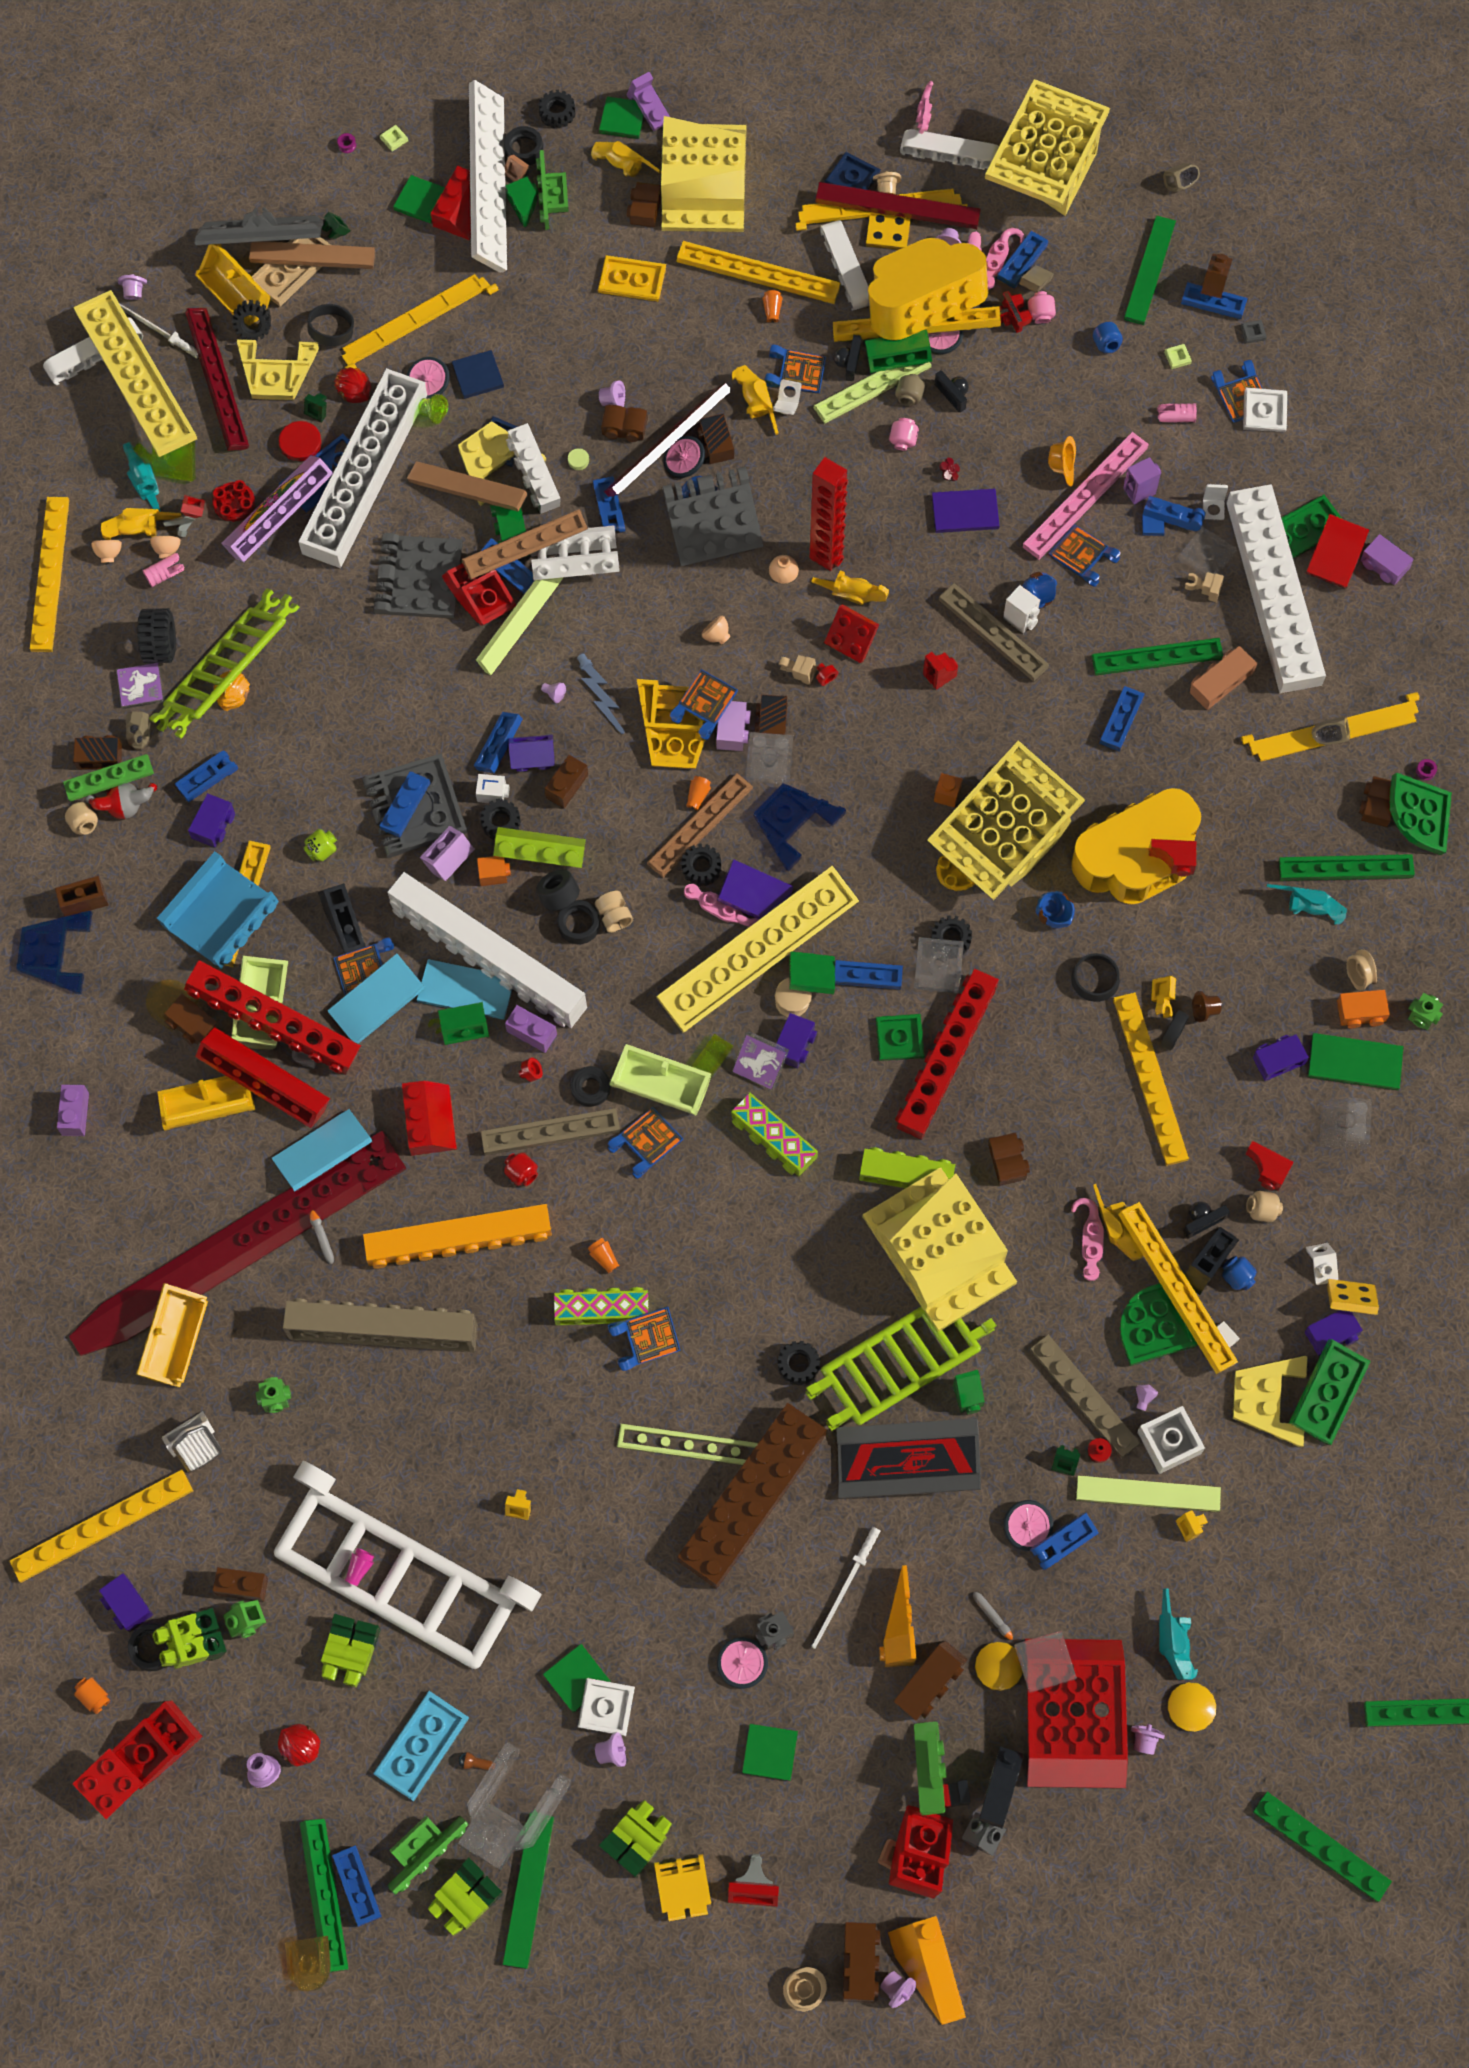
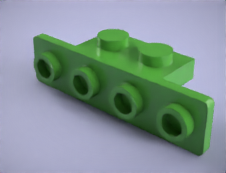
[536,150,569,230]
[63,754,154,801]
[914,1721,946,1815]
[387,1815,468,1895]

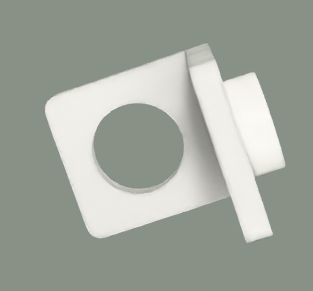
[773,379,802,415]
[1203,484,1228,520]
[1306,1243,1338,1285]

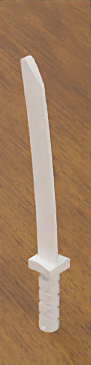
[119,303,199,359]
[812,1526,881,1649]

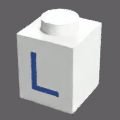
[476,774,509,803]

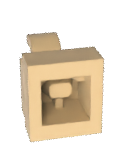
[1185,572,1224,603]
[778,655,817,685]

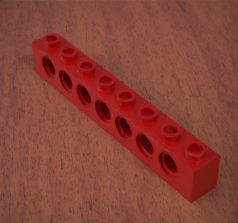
[809,457,848,571]
[184,960,361,1075]
[895,968,999,1140]

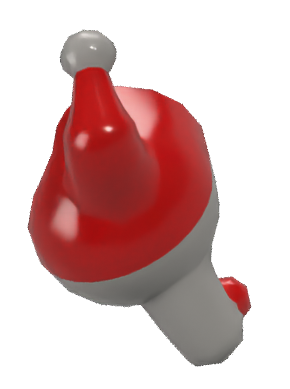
[85,783,157,819]

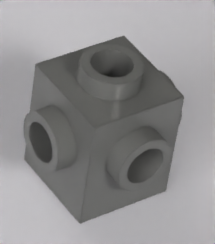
[755,1611,794,1650]
[962,1812,1006,1856]

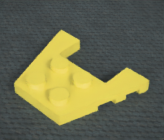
[237,340,319,400]
[458,421,546,506]
[1233,1356,1307,1447]

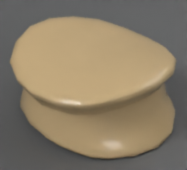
[1346,949,1377,991]
[775,978,812,1017]
[783,1967,827,2012]

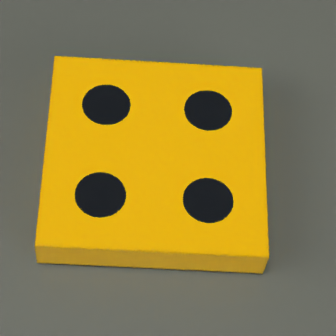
[866,214,911,250]
[1327,1279,1379,1315]

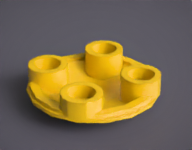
[936,856,975,891]
[975,1642,1023,1691]
[1168,1682,1216,1732]

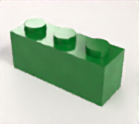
[865,329,932,373]
[490,504,530,557]

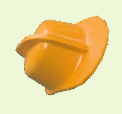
[1048,436,1076,487]

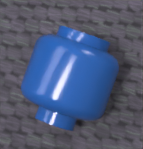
[1092,322,1123,353]
[1222,1255,1257,1291]

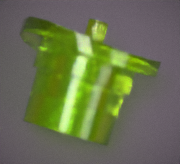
[418,394,448,424]

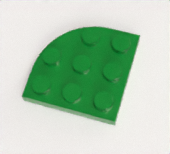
[1390,773,1452,855]
[1120,1283,1197,1366]

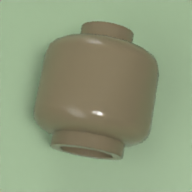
[895,374,925,407]

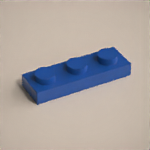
[997,231,1049,289]
[1181,282,1248,319]
[481,538,535,595]
[1099,686,1145,752]
[474,712,523,773]
[379,771,430,838]
[835,960,903,990]
[332,1845,382,1927]

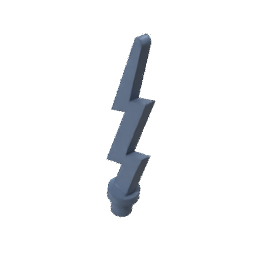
[577,654,625,734]

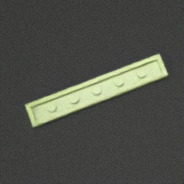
[814,362,931,424]
[476,577,563,675]
[617,1424,758,1465]
[1076,1476,1221,1512]

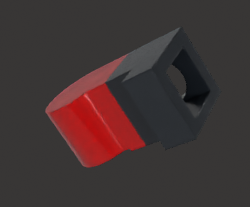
[943,1780,971,1808]

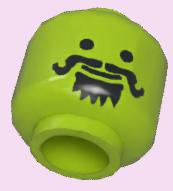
[303,829,337,862]

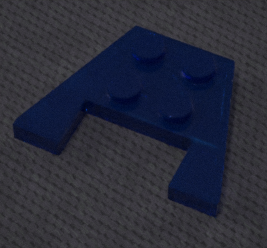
[753,783,846,872]
[16,911,93,994]

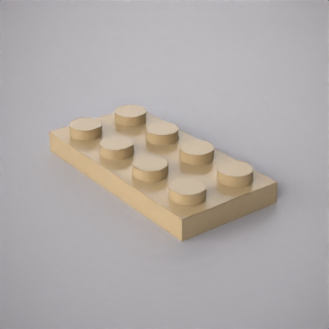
[252,237,330,307]

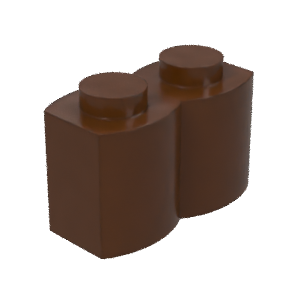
[627,182,662,227]
[601,405,648,442]
[1359,776,1392,827]
[988,1133,1030,1186]

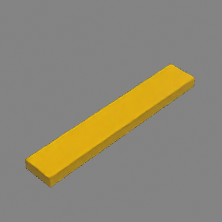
[225,840,271,967]

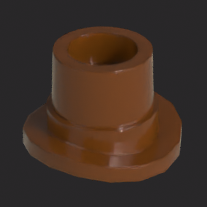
[1192,991,1222,1022]

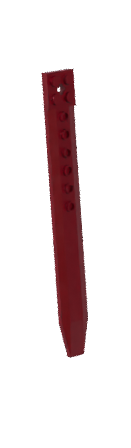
[69,1131,406,1356]

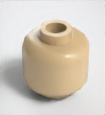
[65,802,98,835]
[1246,1191,1283,1223]

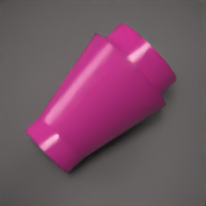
[345,1548,374,1586]

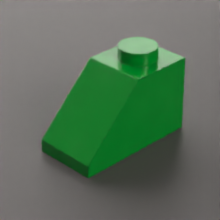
[505,177,538,227]
[953,1369,985,1415]

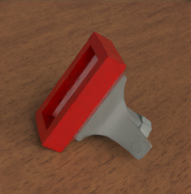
[163,495,205,537]
[728,1854,779,1907]

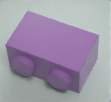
[1123,457,1161,504]
[1360,534,1414,585]
[505,1005,557,1053]
[57,1085,89,1136]

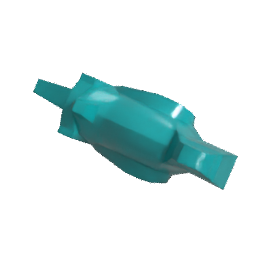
[123,442,161,512]
[1266,884,1347,924]
[1159,1589,1198,1680]

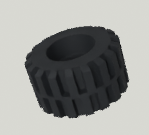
[137,608,176,663]

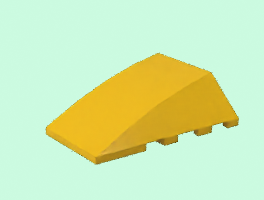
[637,679,706,769]

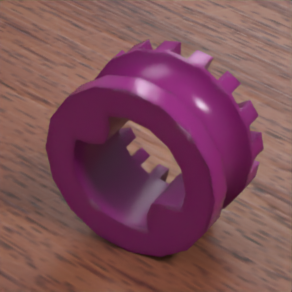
[337,133,356,153]
[1416,759,1437,780]

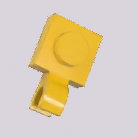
[1151,976,1176,1018]

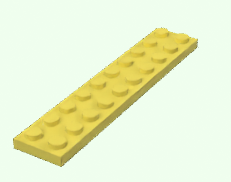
[73,290,197,457]
[656,866,859,1033]

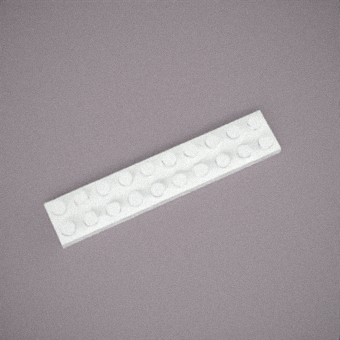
[469,80,507,272]

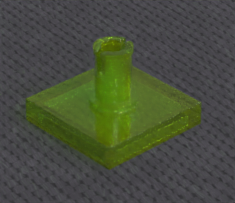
[152,440,196,482]

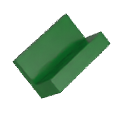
[438,1002,489,1045]

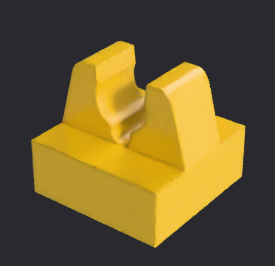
[505,1489,531,1520]
[1176,1510,1208,1542]

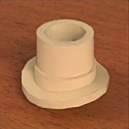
[873,171,901,195]

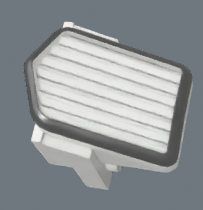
[162,1411,222,1473]

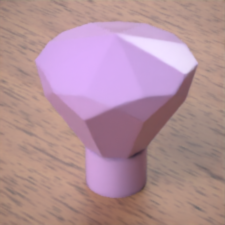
[541,683,566,703]
[1136,1385,1158,1411]

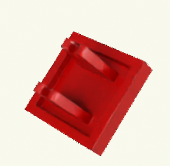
[824,604,879,663]
[72,1748,143,1819]

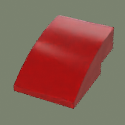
[1305,514,1369,589]
[442,563,516,626]
[112,1700,203,1790]
[889,1805,953,1899]

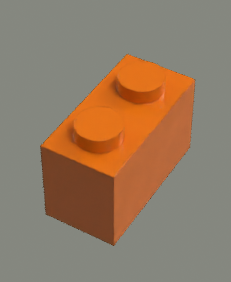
[1337,990,1390,1029]

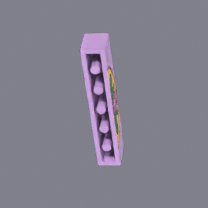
[221,455,333,562]

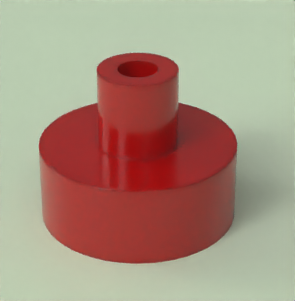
[816,663,839,686]
[519,1057,543,1082]
[1087,1438,1112,1463]

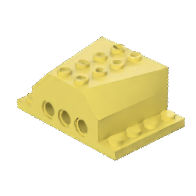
[985,79,1110,216]
[661,116,746,232]
[927,741,1085,900]
[862,1167,1017,1332]

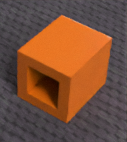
[934,773,962,808]
[477,856,511,886]

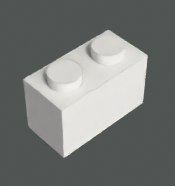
[1003,585,1040,634]

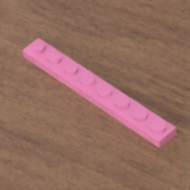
[1023,432,1149,560]

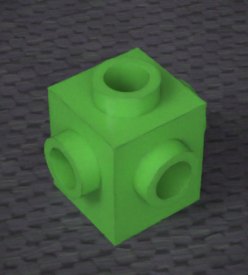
[1408,993,1443,1031]
[256,1377,291,1413]
[223,1600,266,1638]

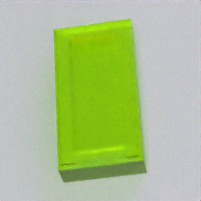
[691,1034,733,1080]

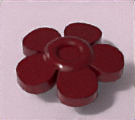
[939,457,960,481]

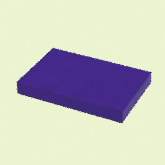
[932,489,1000,533]
[717,859,794,920]

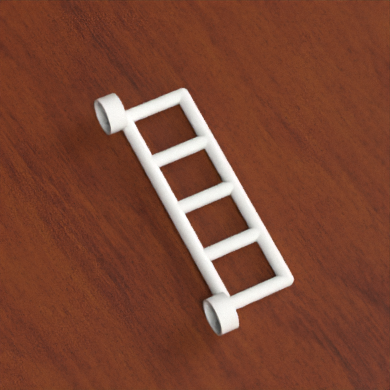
[274,1461,542,1669]

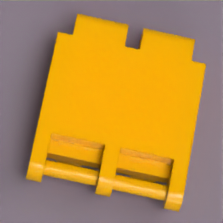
[654,1854,711,1921]

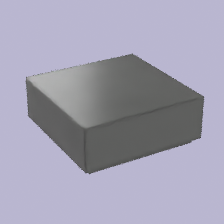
[1241,320,1267,344]

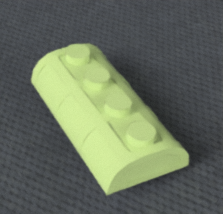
[231,956,288,1050]
[610,1044,711,1116]

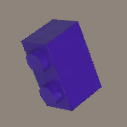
[509,735,555,771]
[188,793,235,848]
[775,1013,817,1069]
[1253,1034,1309,1081]
[1305,1310,1363,1356]
[99,1573,153,1632]

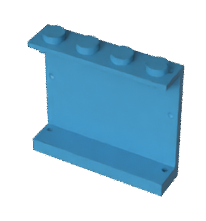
[157,851,279,969]

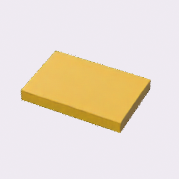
[598,255,666,302]

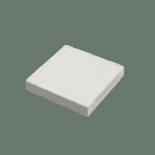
[1243,388,1287,432]
[578,1678,635,1736]

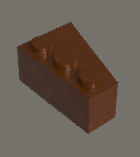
[894,1641,968,1720]
[843,1922,880,2003]

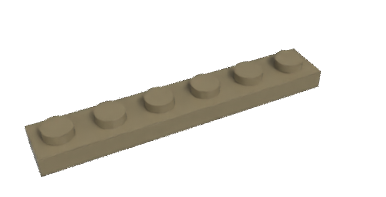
[939,583,1049,682]
[481,1108,620,1155]
[1030,1334,1140,1459]

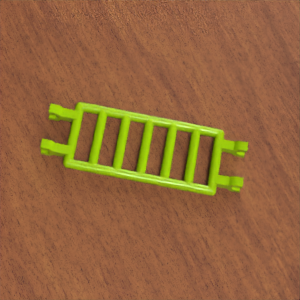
[149,588,300,739]
[805,1307,997,1431]

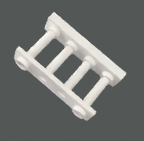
[531,526,619,580]

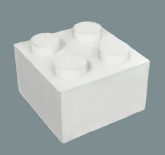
[1137,1406,1205,1474]

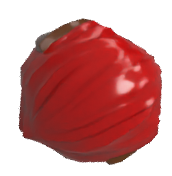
[334,367,371,403]
[278,1724,320,1767]

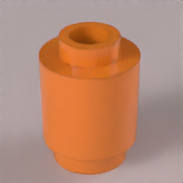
[74,1678,110,1714]

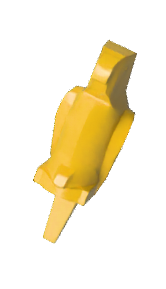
[591,141,662,177]
[732,365,778,435]
[101,508,182,540]
[811,571,889,605]
[1093,1184,1144,1261]

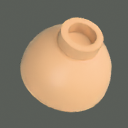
[150,536,180,559]
[91,540,122,563]
[769,555,799,584]
[701,616,730,645]

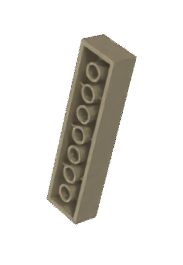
[283,1298,478,1352]

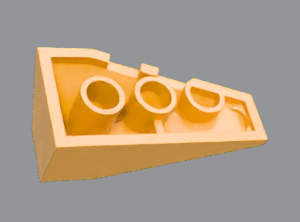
[879,1565,916,1667]
[888,1916,966,2025]

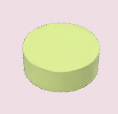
[568,449,589,470]

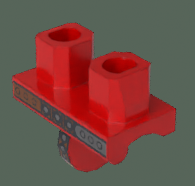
[999,291,1032,333]

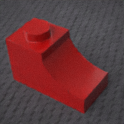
[923,652,958,690]
[1149,839,1197,877]
[1246,1141,1294,1191]

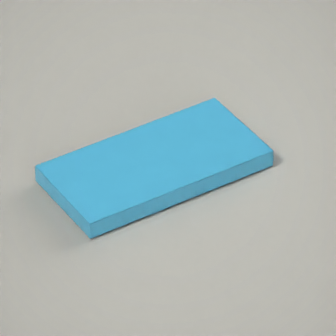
[328,954,425,1044]
[417,959,512,1020]
[272,1109,372,1192]
[373,1691,469,1801]

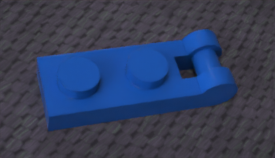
[593,476,625,533]
[1142,496,1206,531]
[175,751,238,803]
[1030,1513,1099,1570]

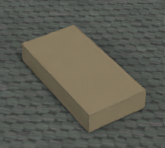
[1019,265,1054,293]

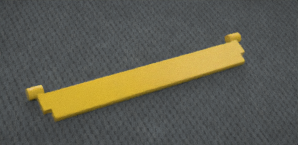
[795,189,968,231]
[342,274,499,368]
[1241,692,1419,762]

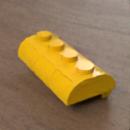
[195,244,270,326]
[157,1076,255,1131]
[136,1283,208,1387]

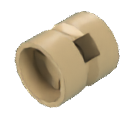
[594,891,633,933]

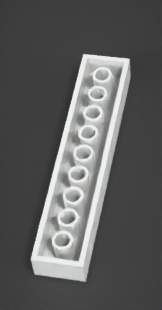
[299,368,427,568]
[1226,484,1326,693]
[388,872,587,1028]

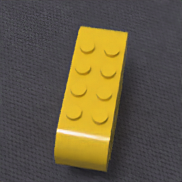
[868,238,988,340]
[1071,788,1201,905]

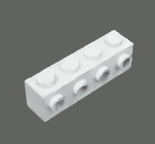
[506,423,560,514]

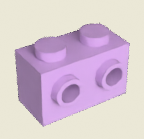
[716,701,751,751]
[420,826,475,881]

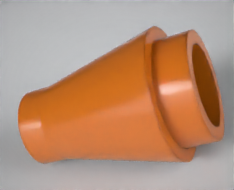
[762,290,783,322]
[686,776,711,810]
[588,1238,620,1274]

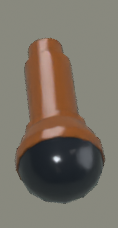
[458,1752,496,1771]

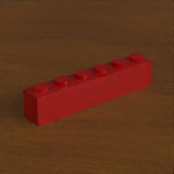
[195,1027,330,1128]

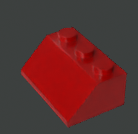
[431,165,471,240]
[402,1080,457,1156]

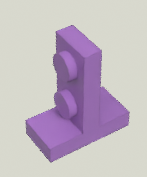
[627,72,670,132]

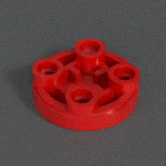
[279,421,322,461]
[212,480,255,522]

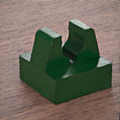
[322,212,351,239]
[304,393,327,423]
[1051,1445,1080,1476]

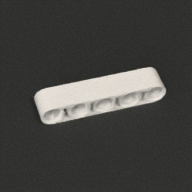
[900,129,999,170]
[820,220,869,311]
[43,318,143,385]

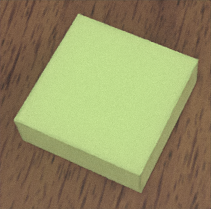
[380,125,408,151]
[1164,344,1192,369]

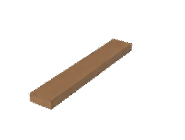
[249,241,375,269]
[407,461,527,511]
[462,509,588,580]
[647,773,753,878]

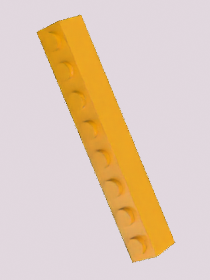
[363,1204,552,1269]

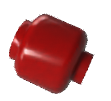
[504,1152,538,1186]

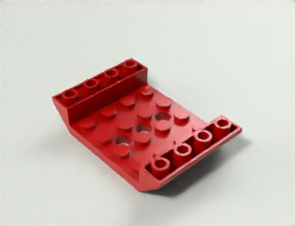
[1024,1639,1128,1789]

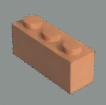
[1189,646,1257,710]

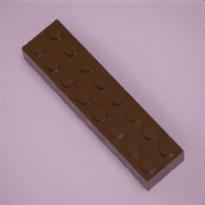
[677,1403,827,1589]

